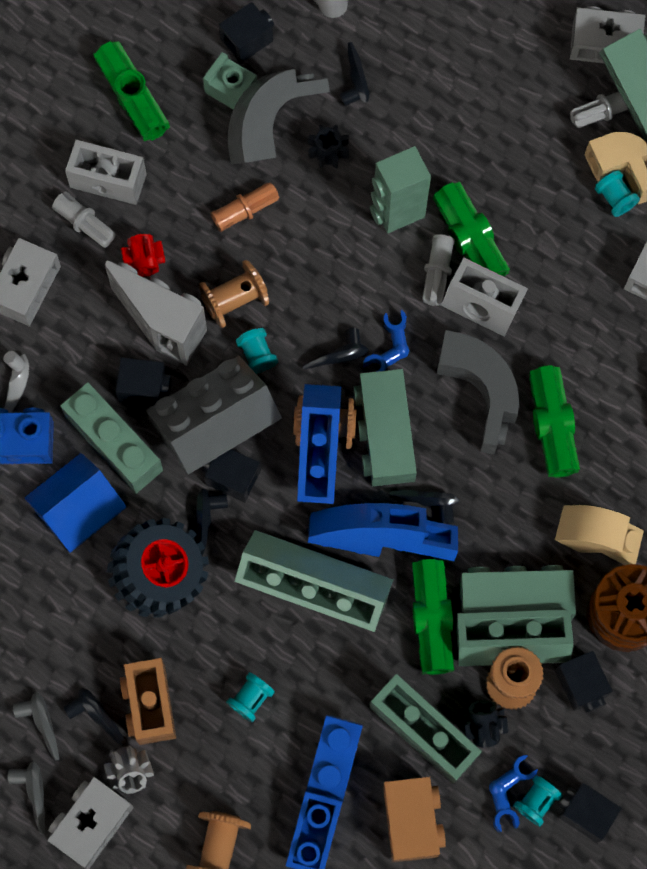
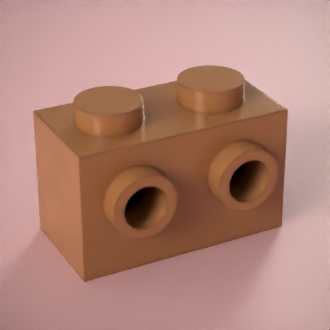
[120,658,177,745]
[383,777,446,863]

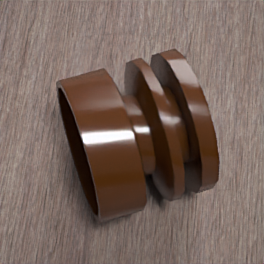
[586,564,647,652]

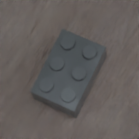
[146,355,282,475]

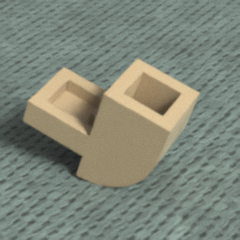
[585,132,647,205]
[555,505,644,565]

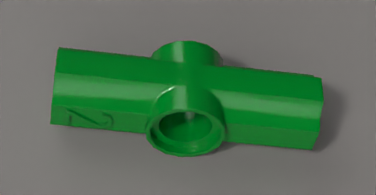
[93,41,170,141]
[433,182,510,277]
[529,365,580,478]
[412,559,454,675]

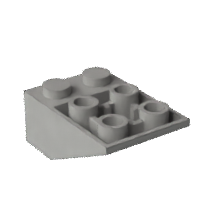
[105,260,207,366]

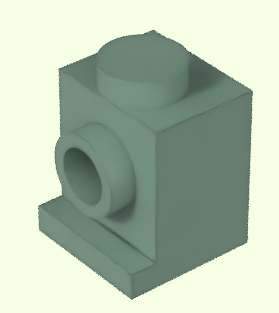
[203,52,257,110]

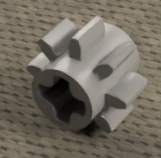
[104,746,154,794]

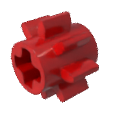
[121,234,166,277]

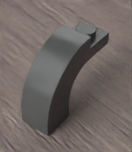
[228,69,330,164]
[437,330,519,455]

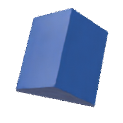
[25,453,127,553]

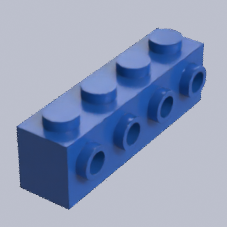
[0,408,54,464]

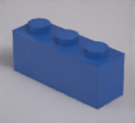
[297,384,342,504]

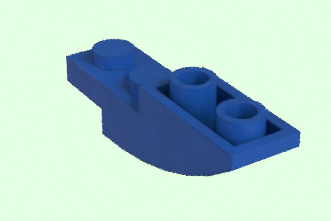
[307,503,458,561]
[286,715,363,869]

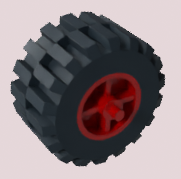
[107,518,209,618]

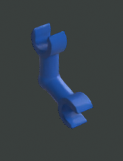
[363,310,410,372]
[489,755,538,833]

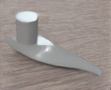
[3,351,29,413]

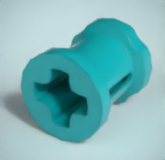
[595,170,640,217]
[236,328,278,374]
[226,672,275,723]
[513,775,563,827]

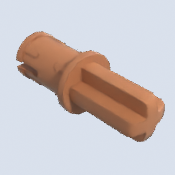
[210,183,279,232]

